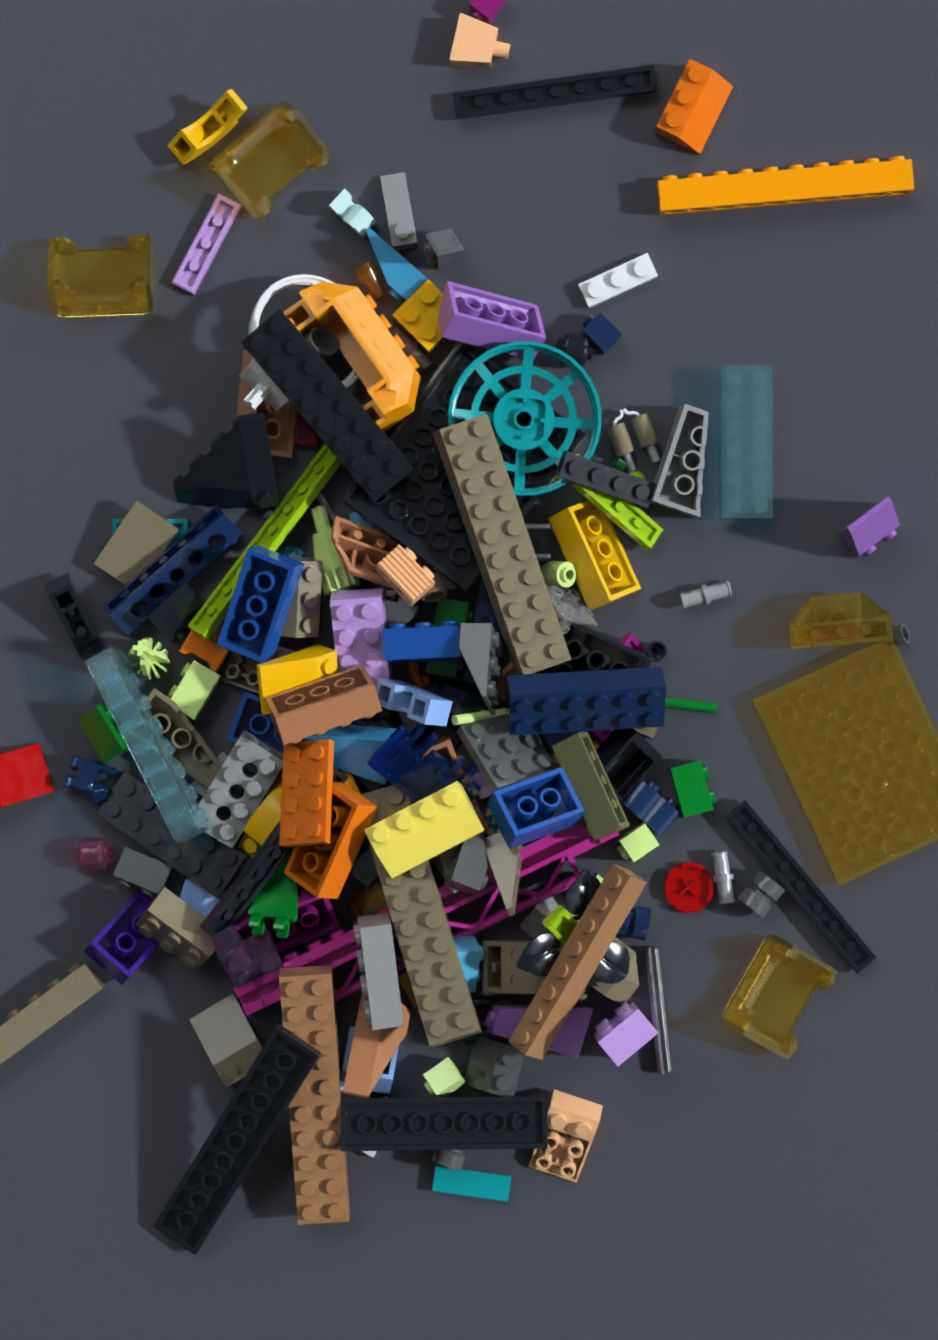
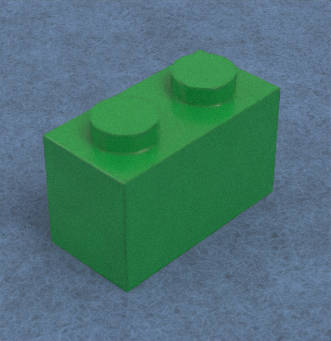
[669,760,716,818]

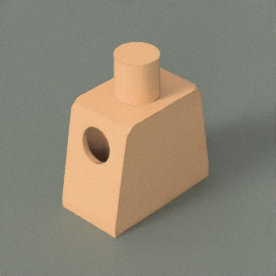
[449,13,511,68]

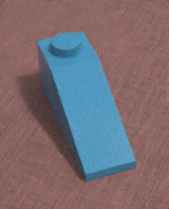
[366,228,427,303]

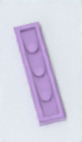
[171,193,241,295]

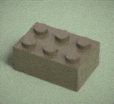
[135,887,220,971]

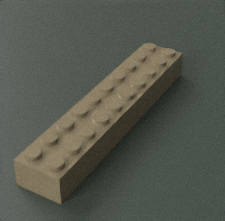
[433,414,571,675]
[361,781,482,1048]

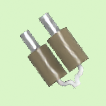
[606,408,660,472]

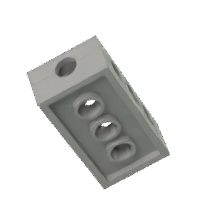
[188,730,283,848]

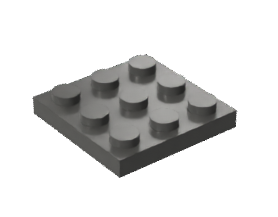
[457,714,558,792]

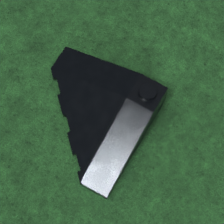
[173,412,280,509]
[535,616,653,674]

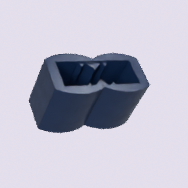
[621,780,681,837]

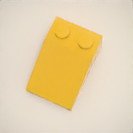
[256,644,339,715]

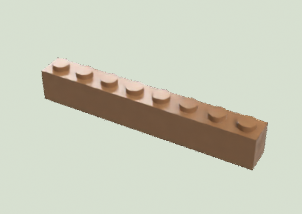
[508,864,647,1060]

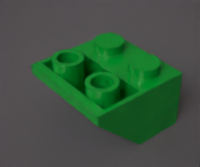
[77,704,133,764]

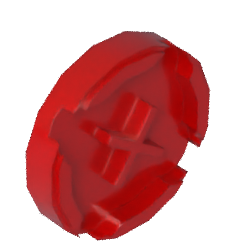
[663,862,714,913]

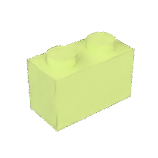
[167,660,222,720]
[616,823,659,862]

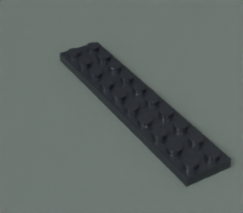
[153,1024,322,1255]

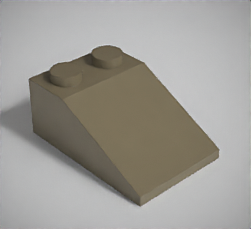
[189,993,264,1088]

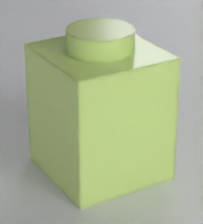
[423,1057,467,1097]

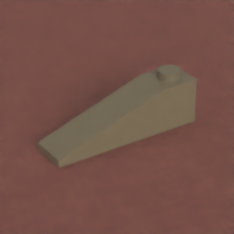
[125,688,222,788]

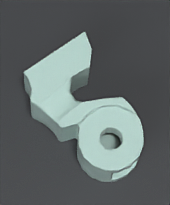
[328,188,377,238]

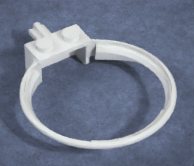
[239,274,359,411]

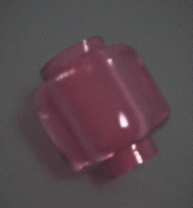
[74,836,114,870]

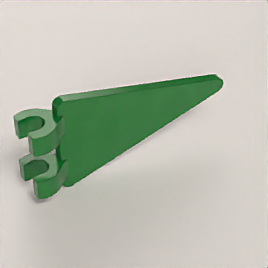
[248,847,298,939]

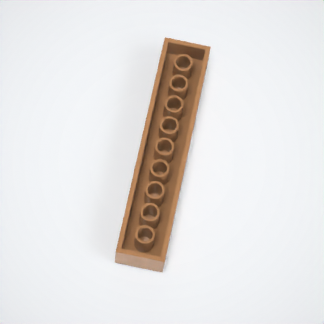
[279,965,350,1225]

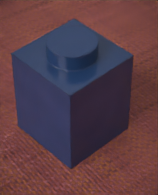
[582,312,622,355]

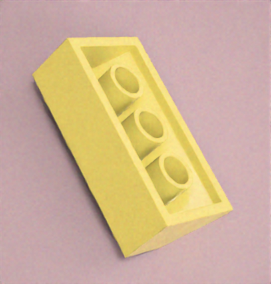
[364,781,485,879]

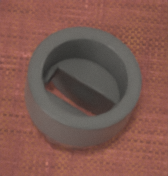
[889,624,910,646]

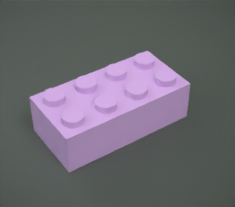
[330,588,393,688]
[594,1001,658,1066]

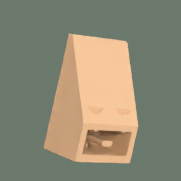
[528,1089,603,1183]

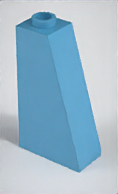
[300,724,404,785]

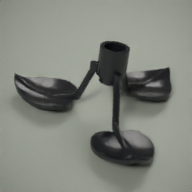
[516,869,630,984]

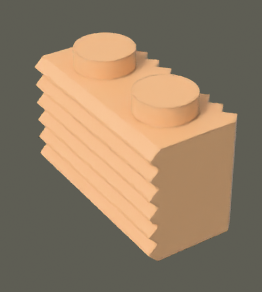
[376,544,435,607]

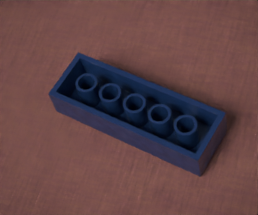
[506,667,666,736]

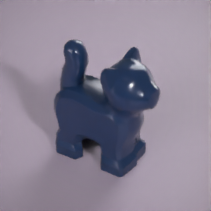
[63,755,117,804]

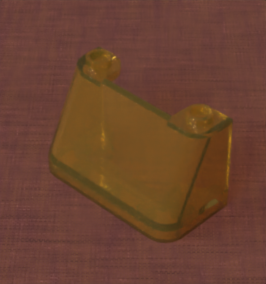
[209,101,332,219]
[47,234,154,317]
[722,934,838,1060]

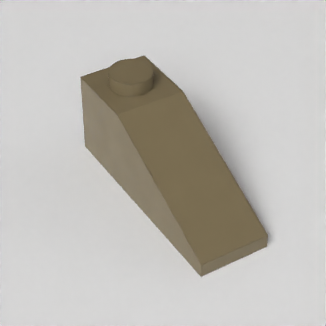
[484,832,524,916]

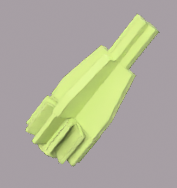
[310,506,361,596]
[128,637,170,680]

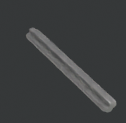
[644,947,672,1074]

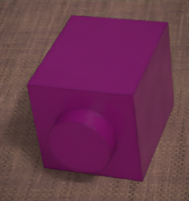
[469,0,508,24]

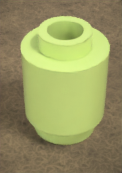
[540,561,577,587]

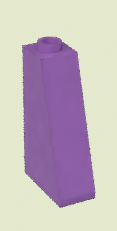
[485,1004,593,1058]

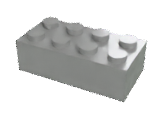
[353,913,404,1030]

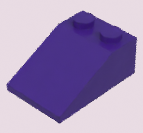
[84,889,159,985]

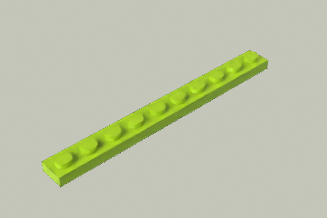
[188,444,341,640]

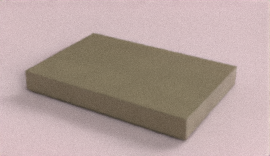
[94,500,179,585]

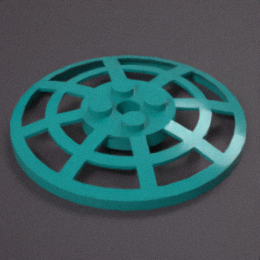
[448,341,602,496]

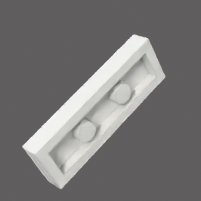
[578,253,658,309]

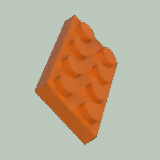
[279,739,334,847]

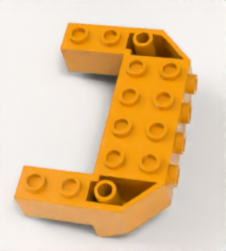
[284,282,421,432]

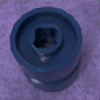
[616,906,651,941]

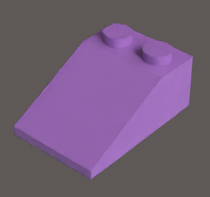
[838,496,900,558]

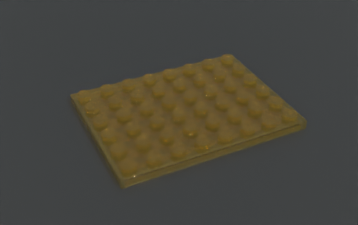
[752,635,938,885]

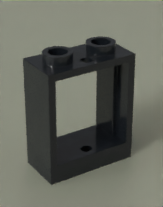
[596,728,663,803]

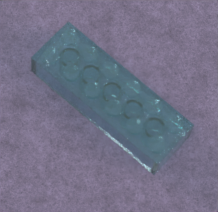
[719,365,773,521]

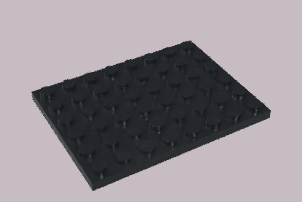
[341,344,586,593]

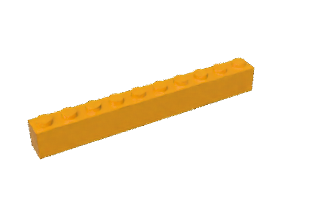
[656,156,914,215]

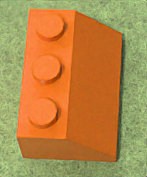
[655,59,733,155]

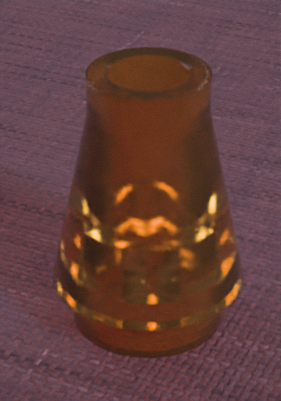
[353,260,387,300]

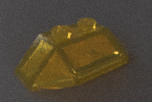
[788,592,893,650]

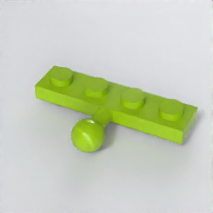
[572,471,664,550]

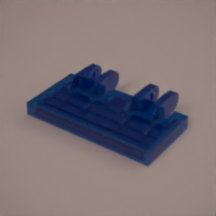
[367,723,481,802]

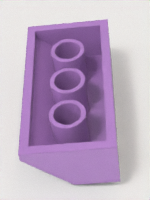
[438,281,546,360]

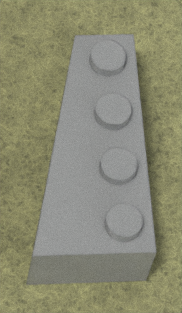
[650,404,709,518]

